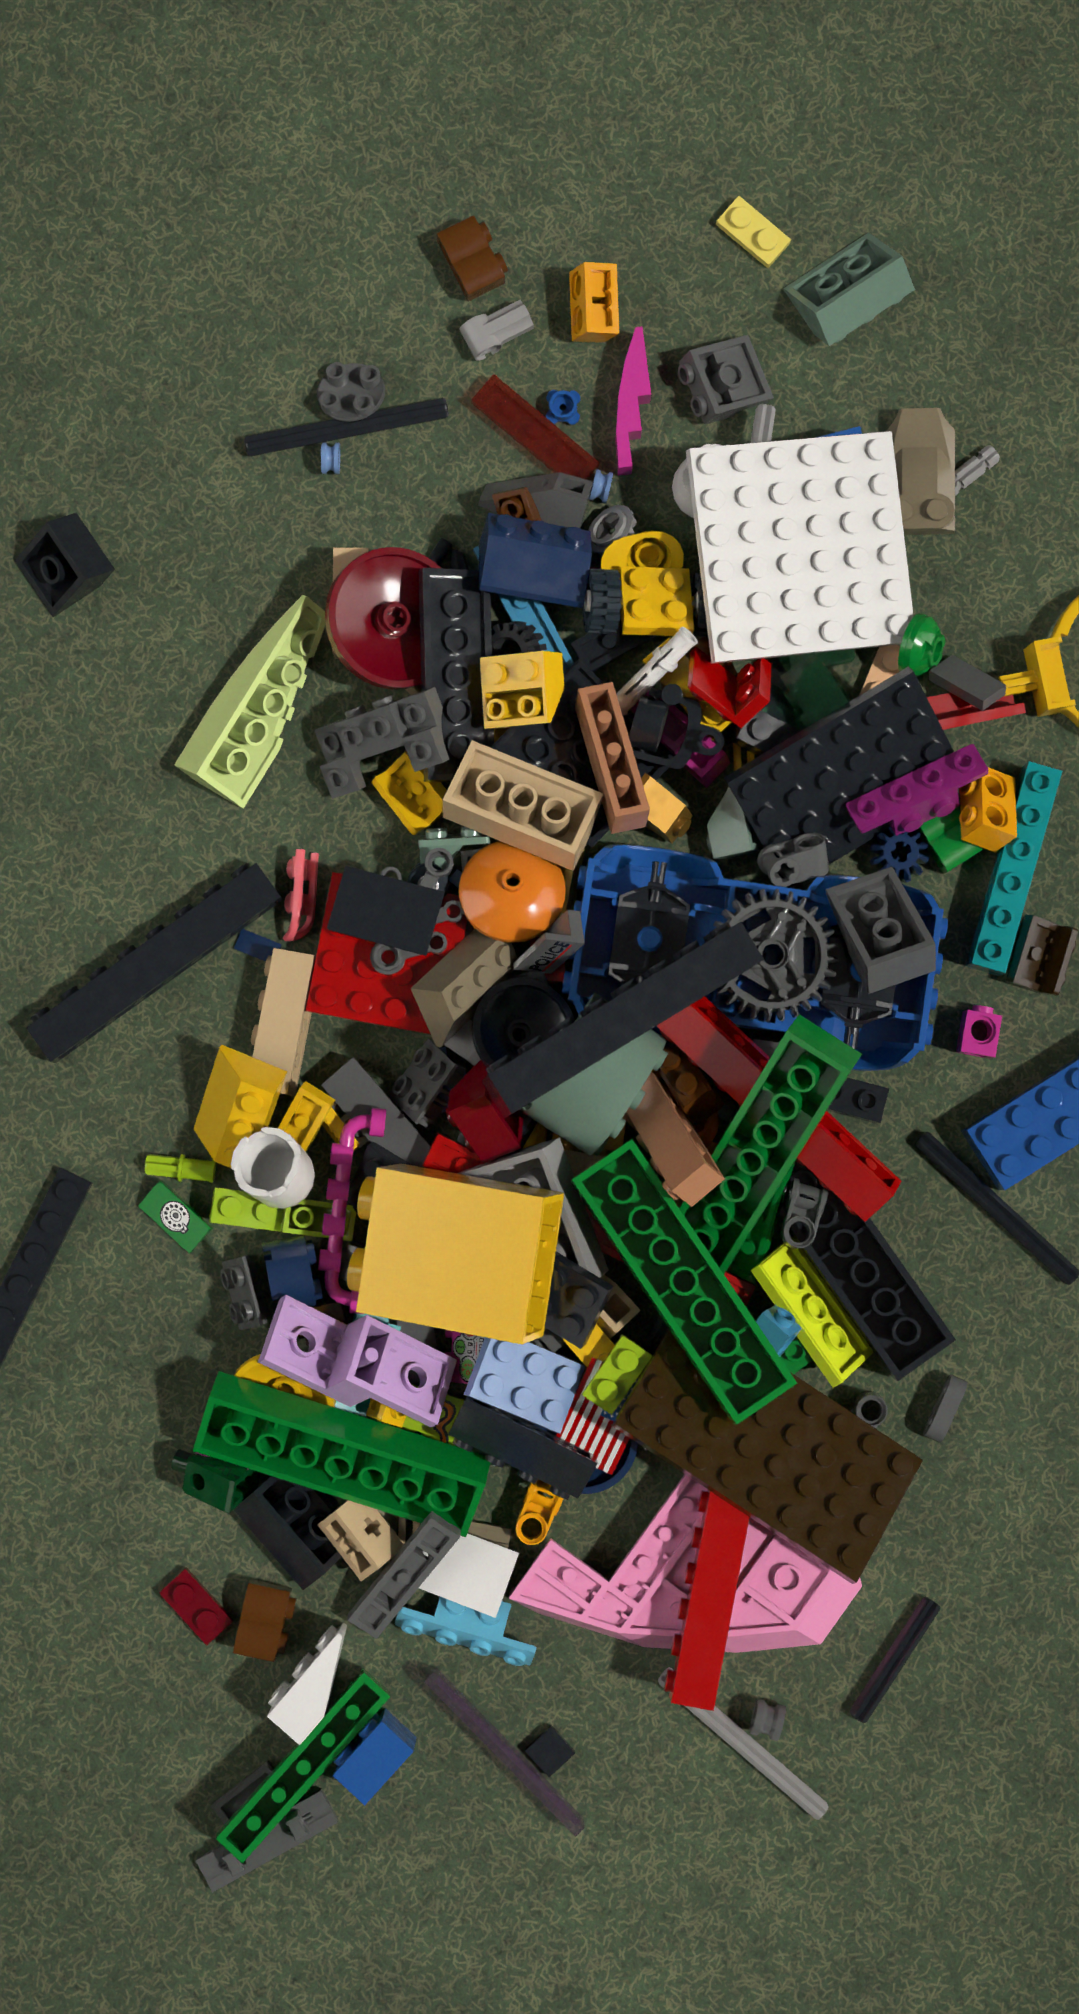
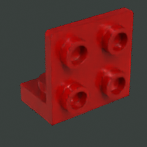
[688,647,772,728]

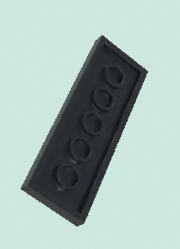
[418,568,494,782]

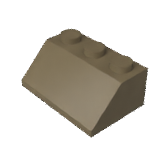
[411,929,518,1047]

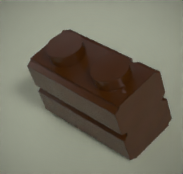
[658,1042,725,1125]

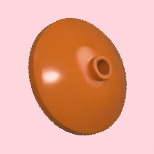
[459,841,566,943]

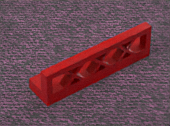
[927,693,1026,730]

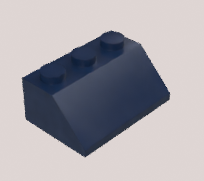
[479,513,592,608]

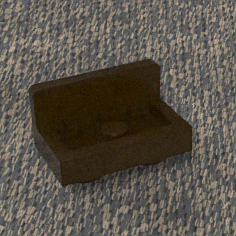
[1006,914,1078,996]

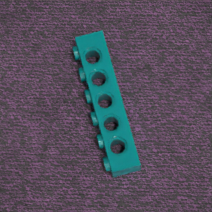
[966,761,1063,976]

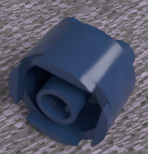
[262,1235,323,1313]

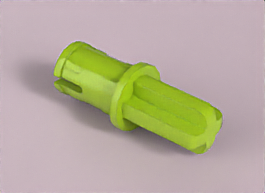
[145,1154,216,1183]

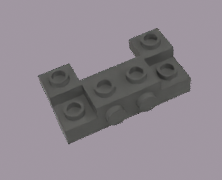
[314,687,449,799]

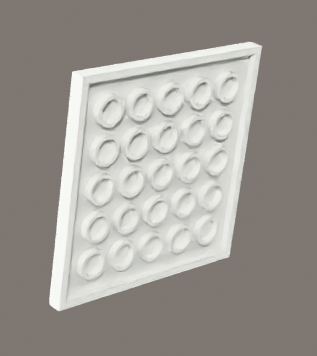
[686,431,914,664]

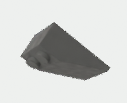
[826,867,936,994]

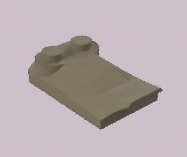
[885,408,955,535]

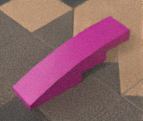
[615,326,651,476]

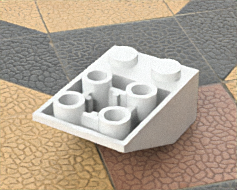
[267,1622,347,1745]

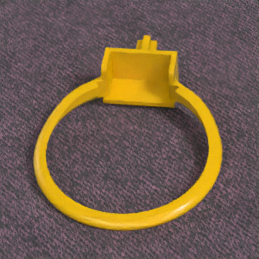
[998,595,1079,728]

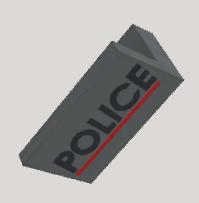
[513,910,585,974]

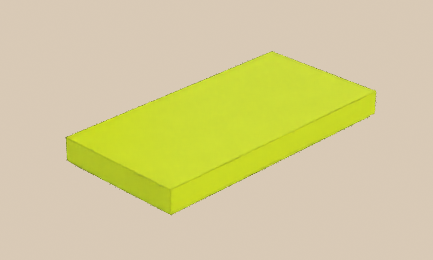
[750,1237,874,1388]

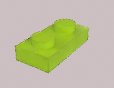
[582,1334,652,1415]

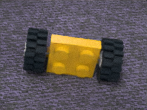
[582,566,708,637]

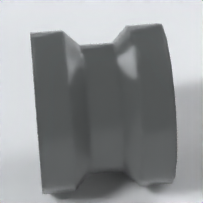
[749,1699,786,1741]

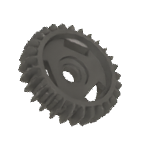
[713,889,839,1022]

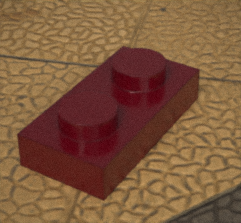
[159,1567,234,1646]

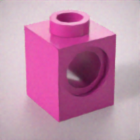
[956,1005,1002,1059]

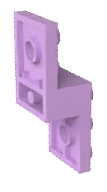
[258,1295,457,1427]

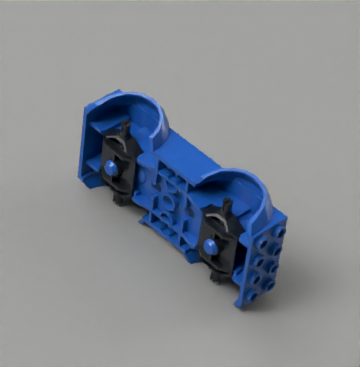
[561,844,948,1071]

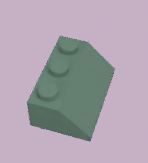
[783,232,915,346]

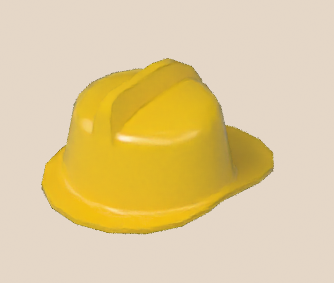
[600,531,684,572]

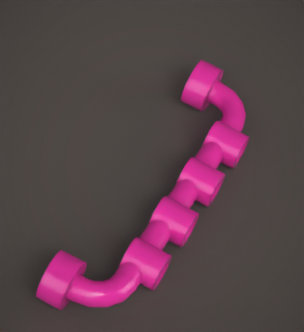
[318,1108,386,1314]

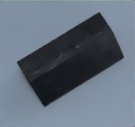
[448,1396,598,1500]

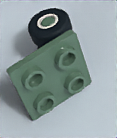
[407,827,490,898]

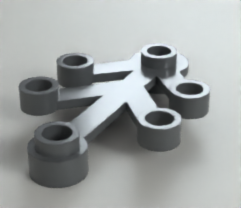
[370,848,464,975]

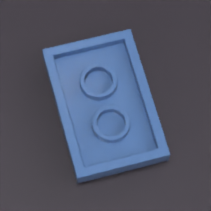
[464,1337,585,1434]

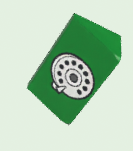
[138,1180,213,1254]

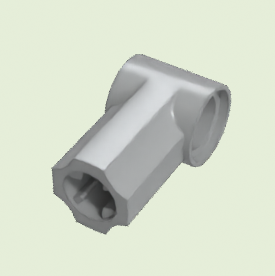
[459,300,534,361]

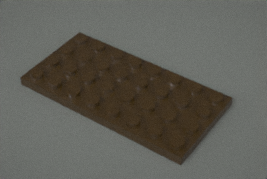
[611,1329,923,1584]

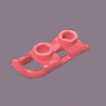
[283,849,319,941]

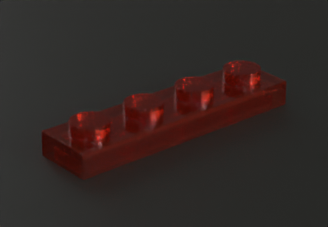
[471,374,599,480]

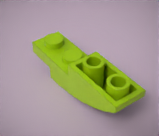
[209,1187,356,1241]

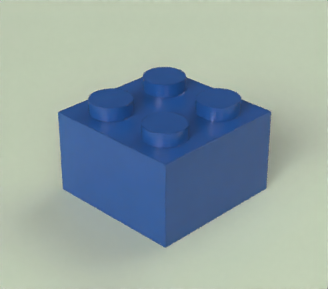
[333,1708,417,1806]

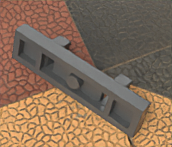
[347,1511,461,1639]
[196,1788,339,1893]

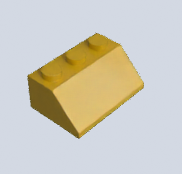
[194,1044,287,1169]

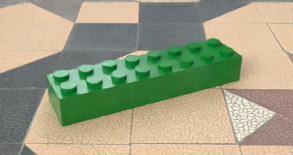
[679,1014,862,1274]
[571,1139,797,1425]
[193,1371,490,1537]

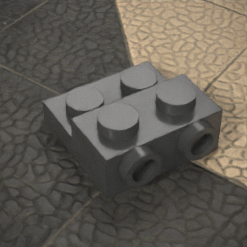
[678,335,774,425]

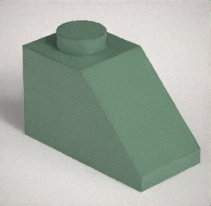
[706,788,763,859]

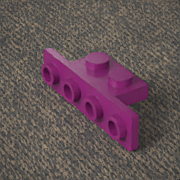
[846,744,988,836]

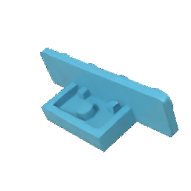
[395,1597,536,1666]

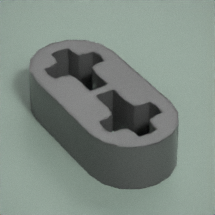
[923,1374,967,1443]

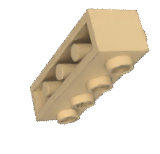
[251,948,316,1096]

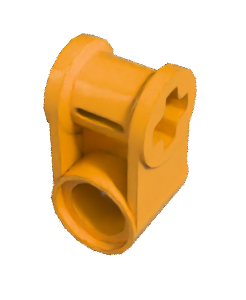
[515,1479,563,1545]

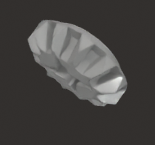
[588,505,637,556]

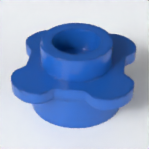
[546,390,580,425]

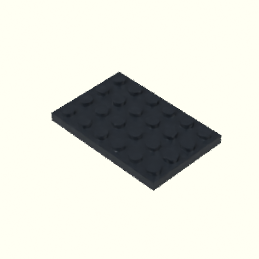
[724,666,954,888]

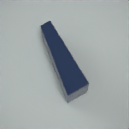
[234,929,282,961]

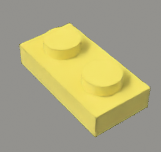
[716,196,791,268]

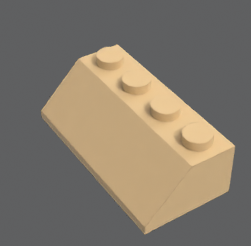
[442,740,603,871]

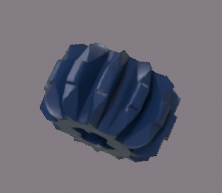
[869,826,929,883]

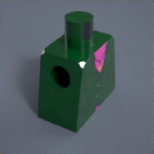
[171,1449,260,1513]

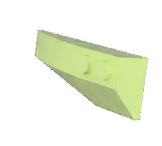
[174,595,326,809]

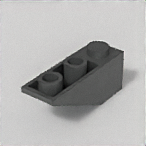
[478,472,593,528]

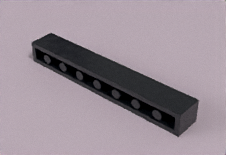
[26,863,283,1063]

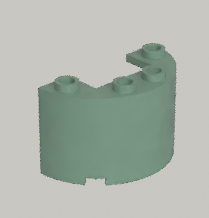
[519,993,668,1156]

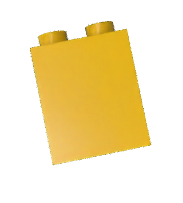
[347,1164,564,1345]

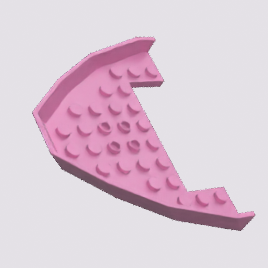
[509,1474,862,1653]

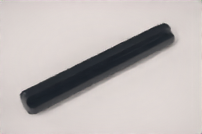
[850,1597,940,1723]

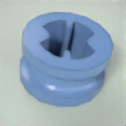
[321,442,340,474]
[589,469,613,504]

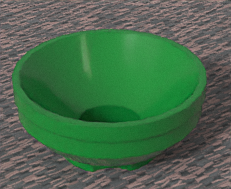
[898,613,945,677]

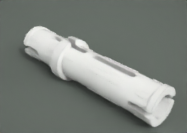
[616,627,698,716]

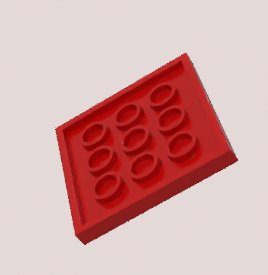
[306,872,468,1035]

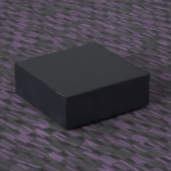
[525,1725,575,1777]

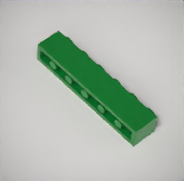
[216,1668,390,1864]

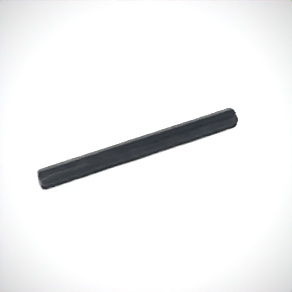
[244,398,449,457]
[915,1132,1079,1285]

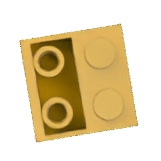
[480,651,564,729]

